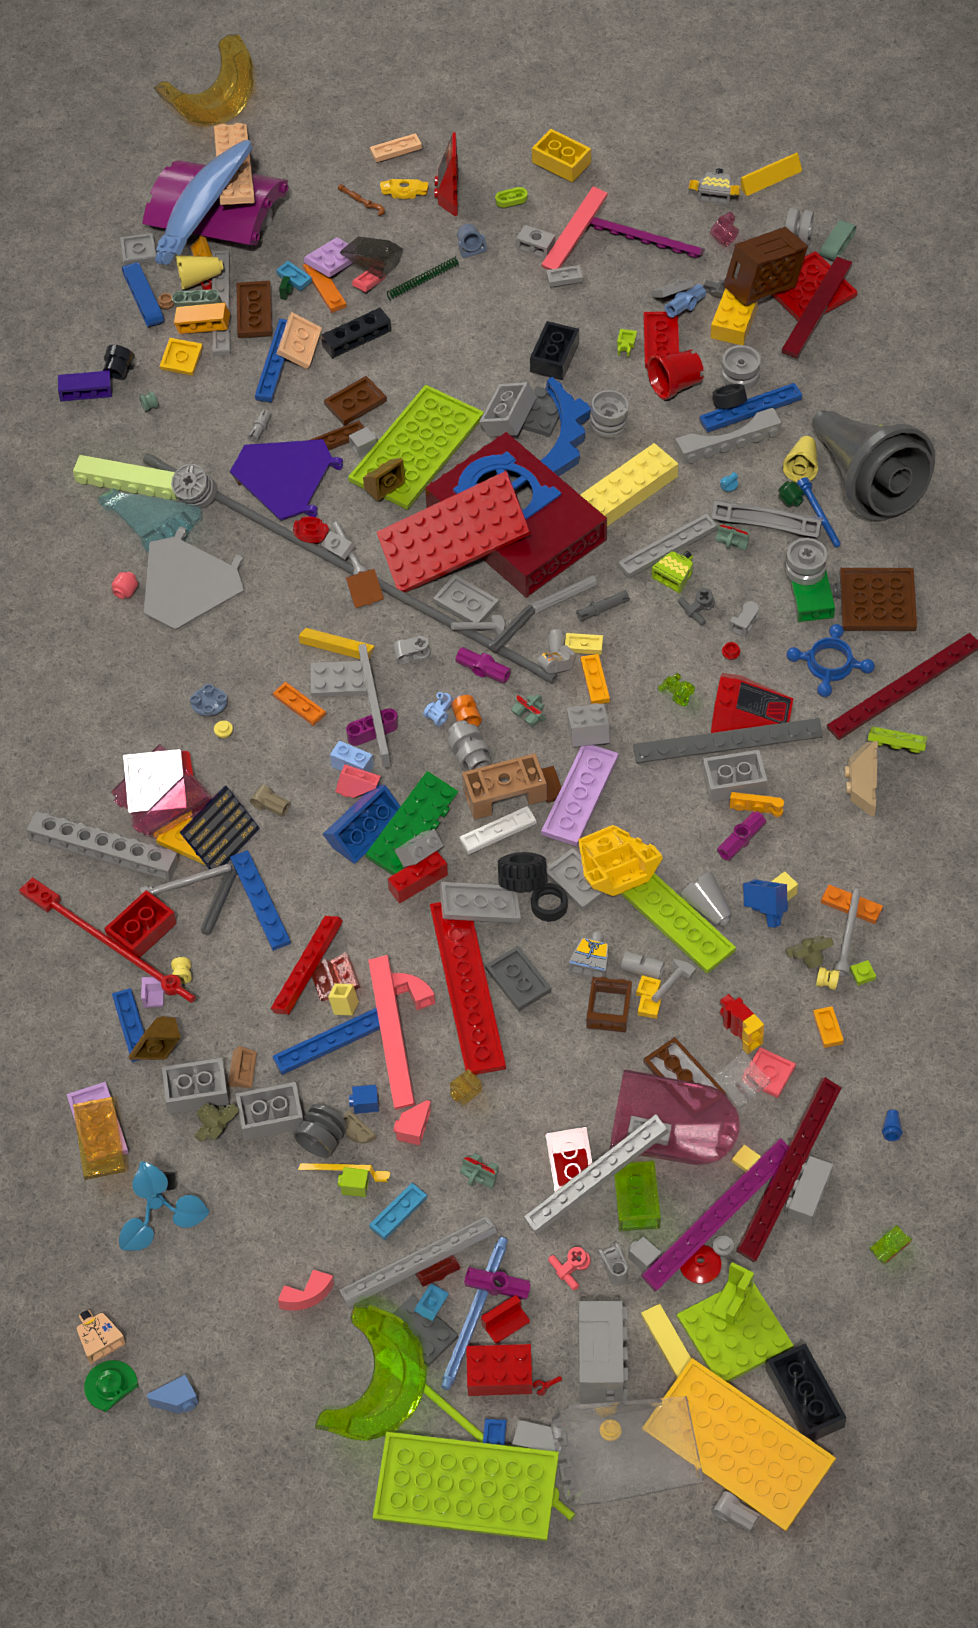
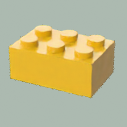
[532,129,591,182]
[711,288,758,345]

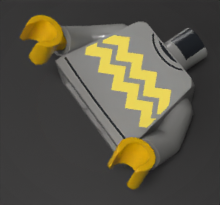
[688,168,740,205]

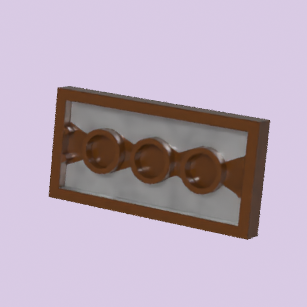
[643,1037,726,1119]

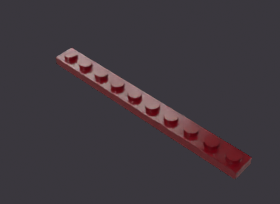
[827,632,978,741]
[736,1077,842,1262]

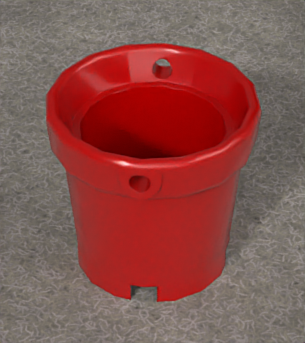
[647,349,704,400]

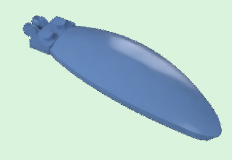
[155,140,253,265]

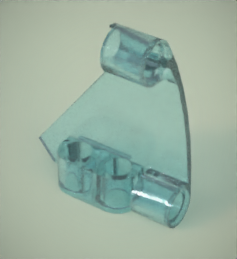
[98,488,201,553]

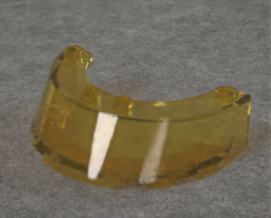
[153,34,254,125]

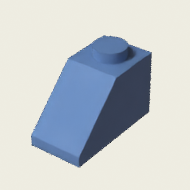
[147,1375,199,1414]

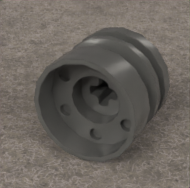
[293,1104,348,1158]

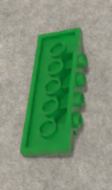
[365,771,459,875]

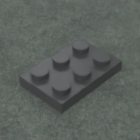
[521,386,559,437]
[485,946,551,1012]
[386,1295,458,1367]

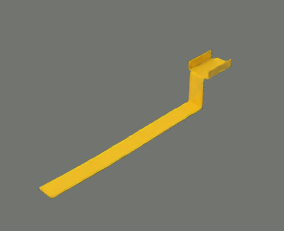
[298,1163,390,1182]

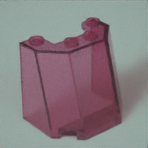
[111,744,213,838]

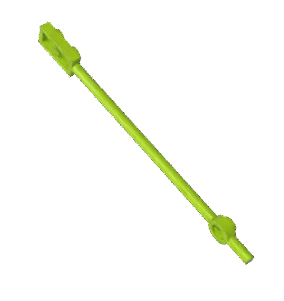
[375,1346,576,1521]

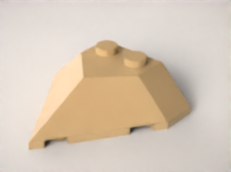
[844,741,878,816]

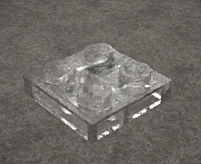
[713,1051,771,1109]

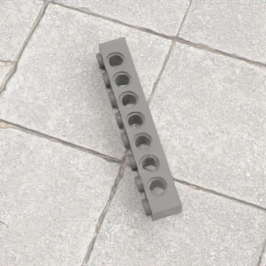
[27,812,179,881]

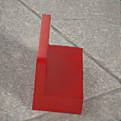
[481,1295,530,1344]

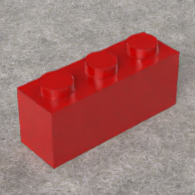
[388,850,448,904]

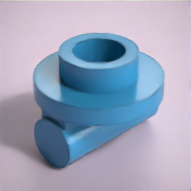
[720,472,738,492]

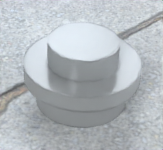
[713,1236,734,1256]

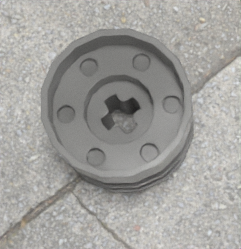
[589,390,629,438]
[171,464,217,509]

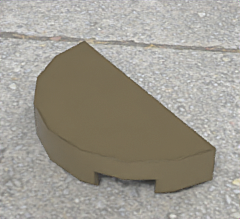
[344,1110,377,1144]

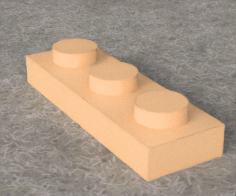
[370,133,422,162]

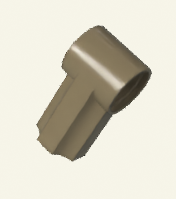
[250,785,291,817]

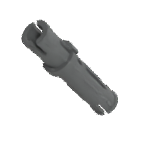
[576,590,630,621]

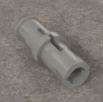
[248,409,272,442]

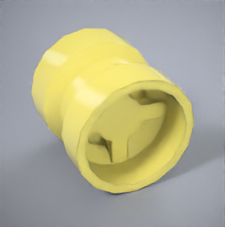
[171,957,192,984]
[816,967,840,990]

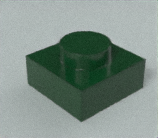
[279,276,293,300]

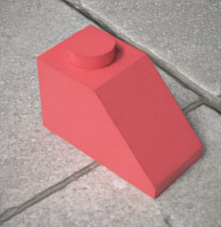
[335,764,381,798]
[394,1100,431,1145]

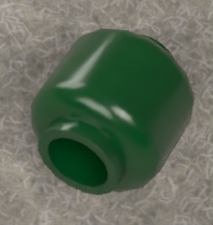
[778,481,805,508]

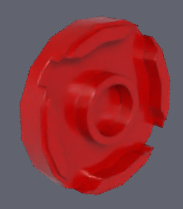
[293,516,329,543]

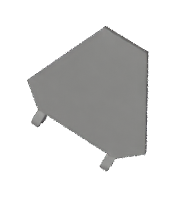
[144,526,244,630]

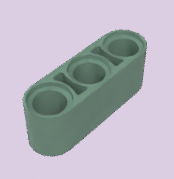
[820,220,857,261]
[172,290,223,308]

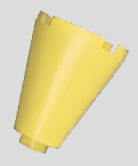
[176,255,224,290]
[783,436,818,482]

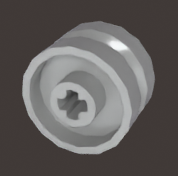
[785,208,814,246]
[722,345,761,390]
[786,538,828,585]

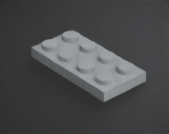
[439,882,521,923]

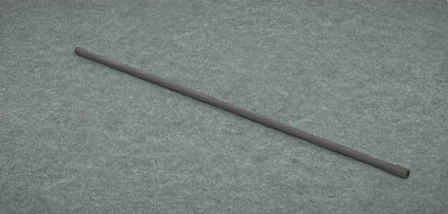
[143,453,558,684]

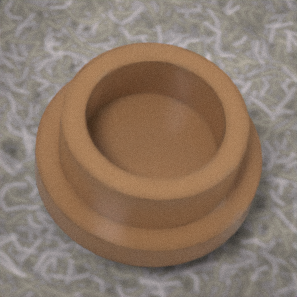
[158,293,174,309]

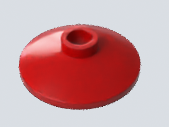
[680,1245,722,1284]

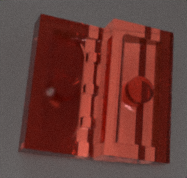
[312,952,360,1001]

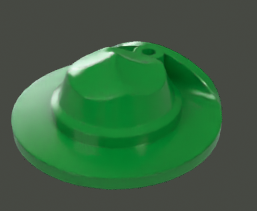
[84,1360,139,1412]

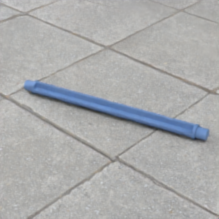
[441,1237,508,1390]

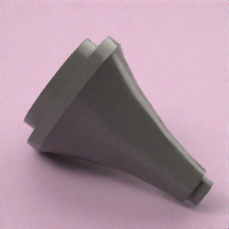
[812,410,935,521]

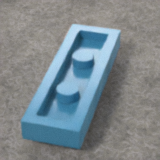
[369,1183,427,1241]

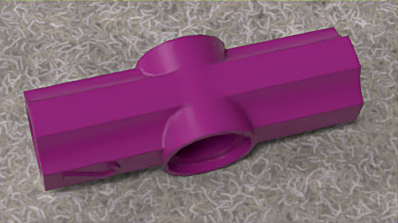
[455,647,511,684]
[717,811,766,861]
[464,1267,531,1300]

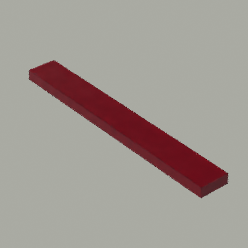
[781,257,853,358]

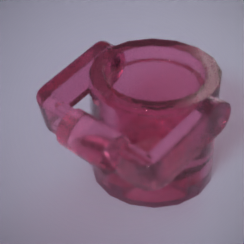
[710,212,739,247]

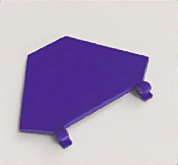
[230,439,343,521]

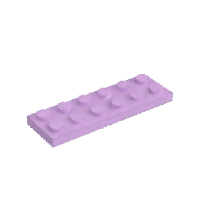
[541,745,619,846]

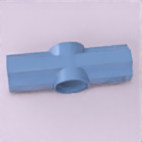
[665,284,706,318]

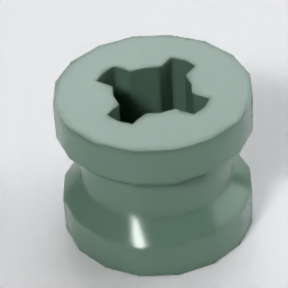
[139,391,158,412]

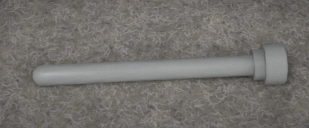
[333,521,367,575]
[140,864,232,896]
[834,889,861,977]

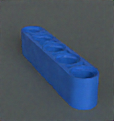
[122,262,164,327]

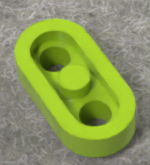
[495,187,528,208]

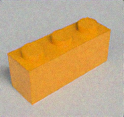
[174,303,230,334]

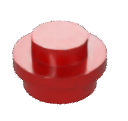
[722,642,741,660]

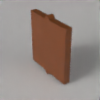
[345,568,384,608]

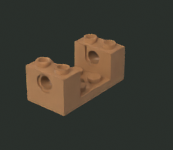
[462,753,547,820]

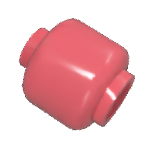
[111,572,138,599]

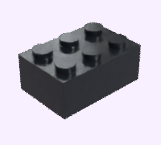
[530,321,579,380]

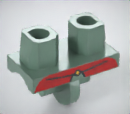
[715,523,750,550]
[511,694,547,727]
[460,1153,499,1189]

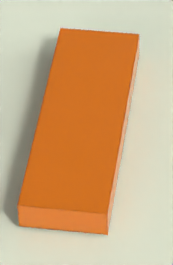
[273,682,326,726]

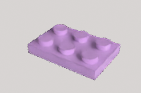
[304,237,362,277]

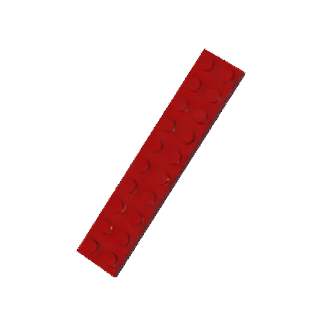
[430,902,506,1077]

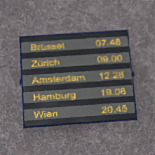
[179,786,260,870]

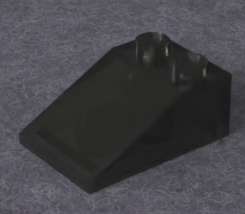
[340,236,403,279]

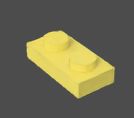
[565,633,603,655]

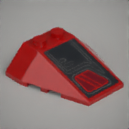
[434,132,458,216]
[711,673,794,733]

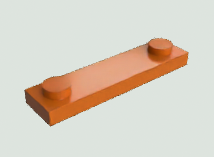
[303,263,347,313]

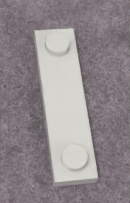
[459,806,536,855]

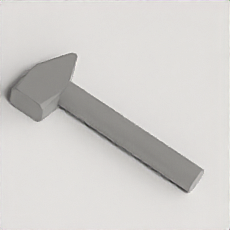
[451,615,505,635]
[652,959,696,1003]

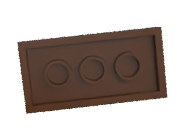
[236,281,272,338]

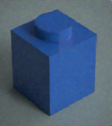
[349,1085,379,1114]

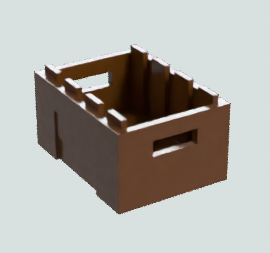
[723,227,808,306]

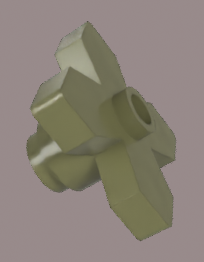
[785,935,834,968]
[194,1103,239,1142]

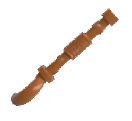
[338,184,385,216]

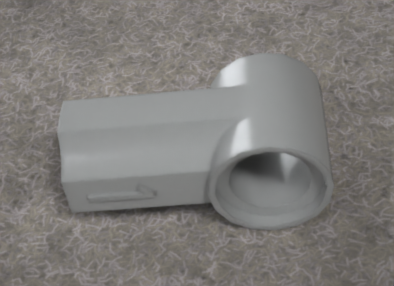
[712,1492,760,1532]

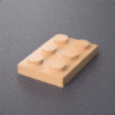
[276,312,322,369]

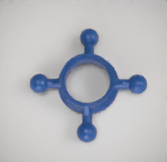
[786,624,875,697]

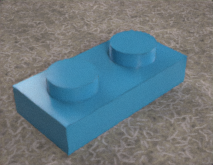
[276,261,312,291]
[414,1283,449,1321]

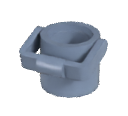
[457,224,487,258]

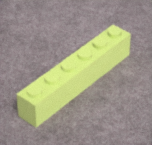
[73,455,177,500]

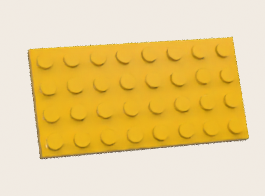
[642,1358,836,1532]

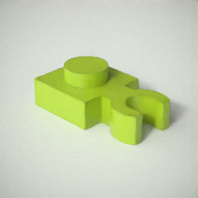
[617,329,637,357]

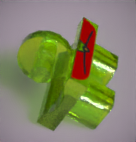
[870,1225,912,1265]

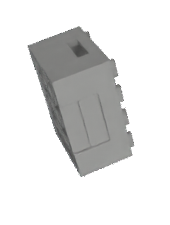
[579,1301,628,1407]

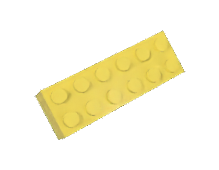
[580,443,678,526]

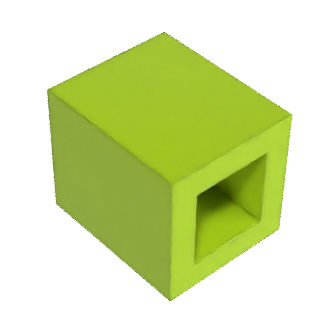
[338,1167,369,1197]

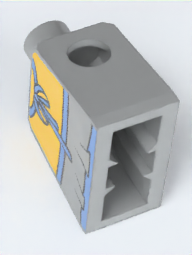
[569,932,609,978]

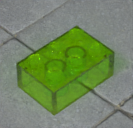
[613,1161,661,1232]

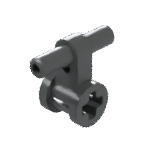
[678,588,715,626]

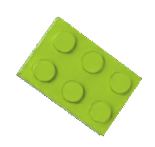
[868,726,928,753]

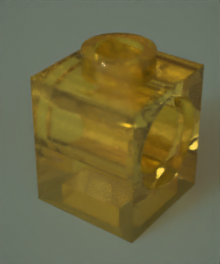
[450,1069,482,1106]

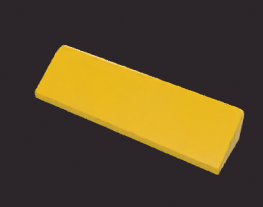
[740,152,802,196]
[299,628,375,659]

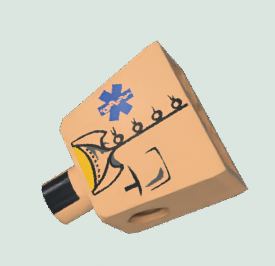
[76,1310,126,1365]

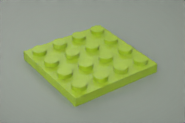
[676,1282,794,1383]

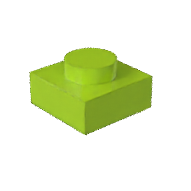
[850,960,876,986]

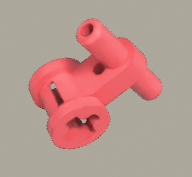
[548,1247,591,1290]

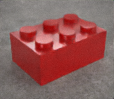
[104,890,177,958]
[466,1344,532,1396]

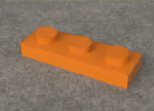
[821,885,883,924]

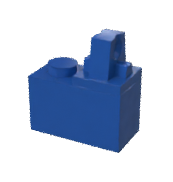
[743,879,788,928]

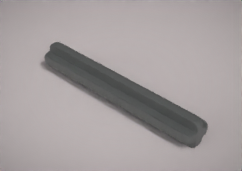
[489,604,535,652]
[200,869,237,935]

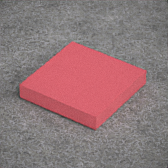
[742,1047,796,1098]

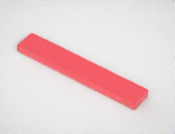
[542,186,608,270]

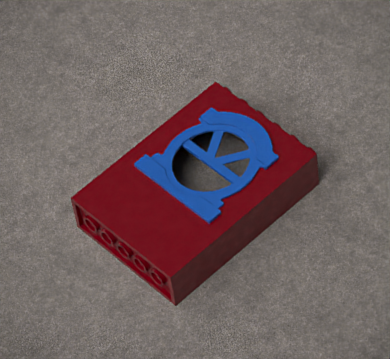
[425,432,607,598]

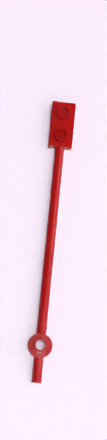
[19,877,196,1003]

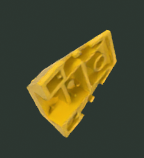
[578,825,663,896]

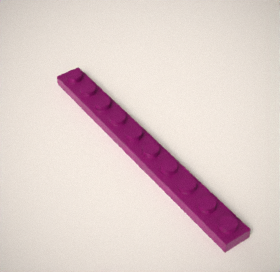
[641,1138,788,1292]

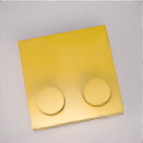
[160,338,203,376]

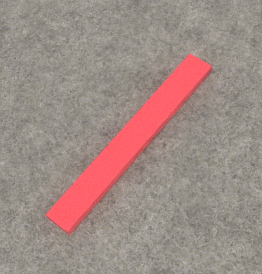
[368,955,415,1110]

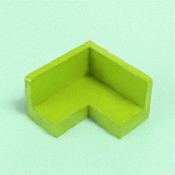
[711,1262,754,1325]

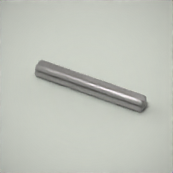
[531,575,597,613]

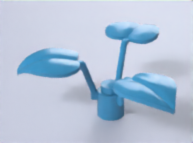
[119,1161,209,1251]

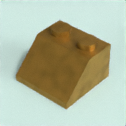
[363,458,405,501]
[128,1016,181,1060]

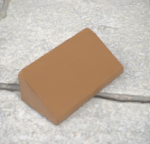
[228,1046,257,1088]

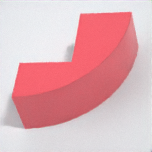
[392,973,435,1010]
[278,1270,334,1311]

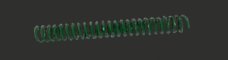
[387,256,459,301]

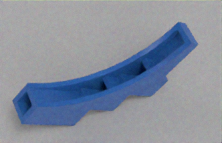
[540,377,591,476]

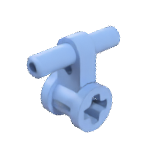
[423,692,454,727]

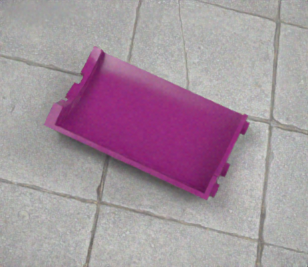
[142,160,289,245]

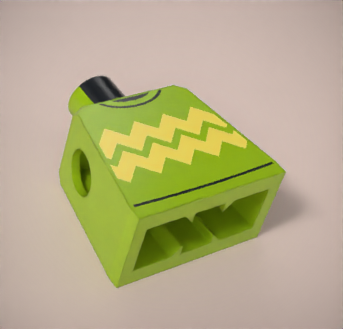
[652,551,693,594]

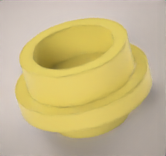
[214,721,233,738]

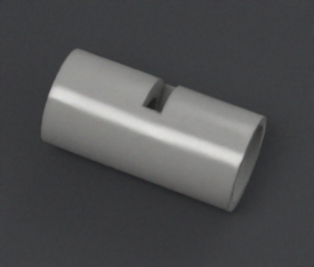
[621,951,665,980]

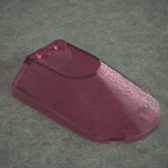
[609,1070,740,1165]

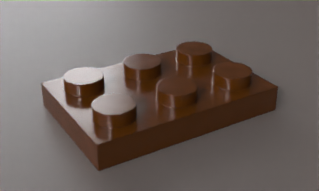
[324,376,387,425]

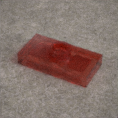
[415,1255,460,1287]

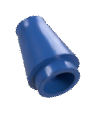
[882,1110,903,1141]

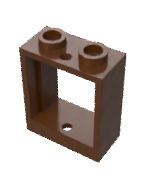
[586,977,632,1033]

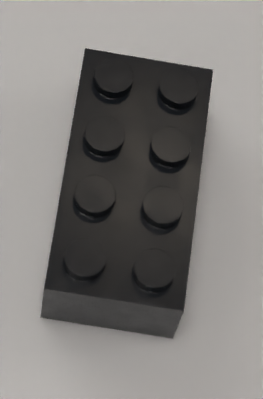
[766,1343,846,1442]

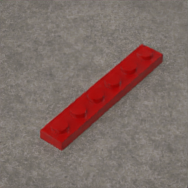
[270,916,343,1015]

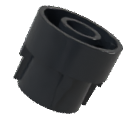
[103,345,135,380]

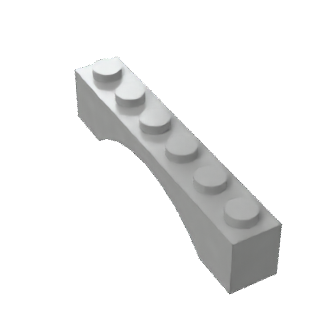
[675,408,782,465]
[712,499,823,538]

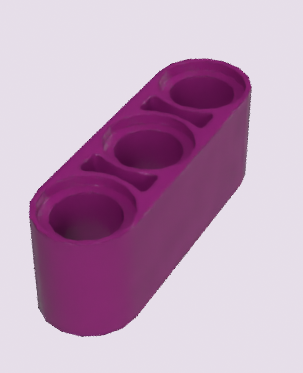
[346,708,398,746]

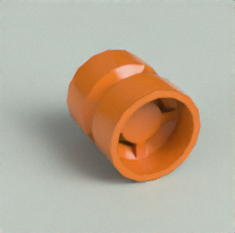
[451,695,482,727]

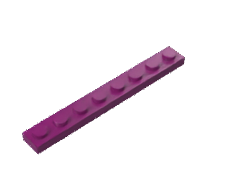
[590,217,705,257]

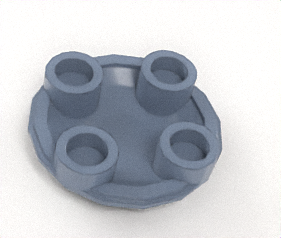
[190,684,228,716]

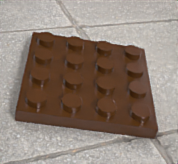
[840,567,917,631]

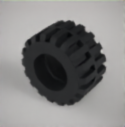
[498,852,547,892]

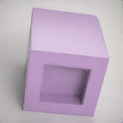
[141,977,164,1008]

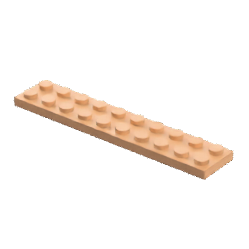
[214,123,254,205]

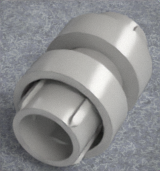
[447,720,492,771]

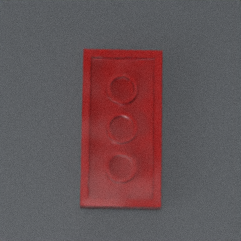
[643,311,679,368]

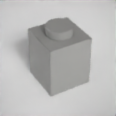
[349,427,378,458]
[628,1237,662,1272]

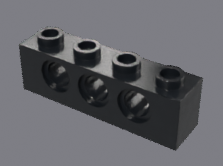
[321,307,391,359]

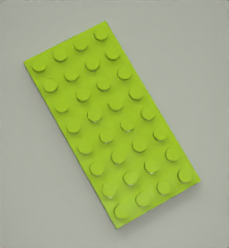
[348,384,484,510]
[372,1432,559,1541]

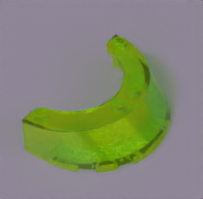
[314,1303,426,1441]

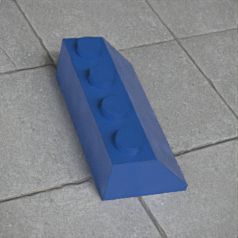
[322,785,401,864]

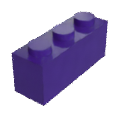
[58,370,112,402]

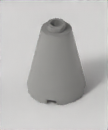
[681,872,732,927]

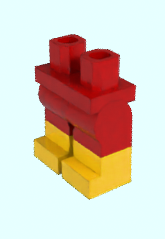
[720,994,764,1054]

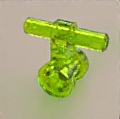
[658,673,695,706]

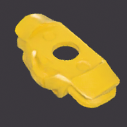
[380,179,428,199]

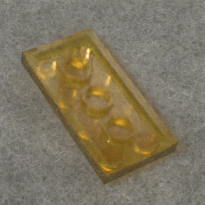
[73,1097,125,1180]

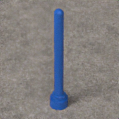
[797,477,841,548]

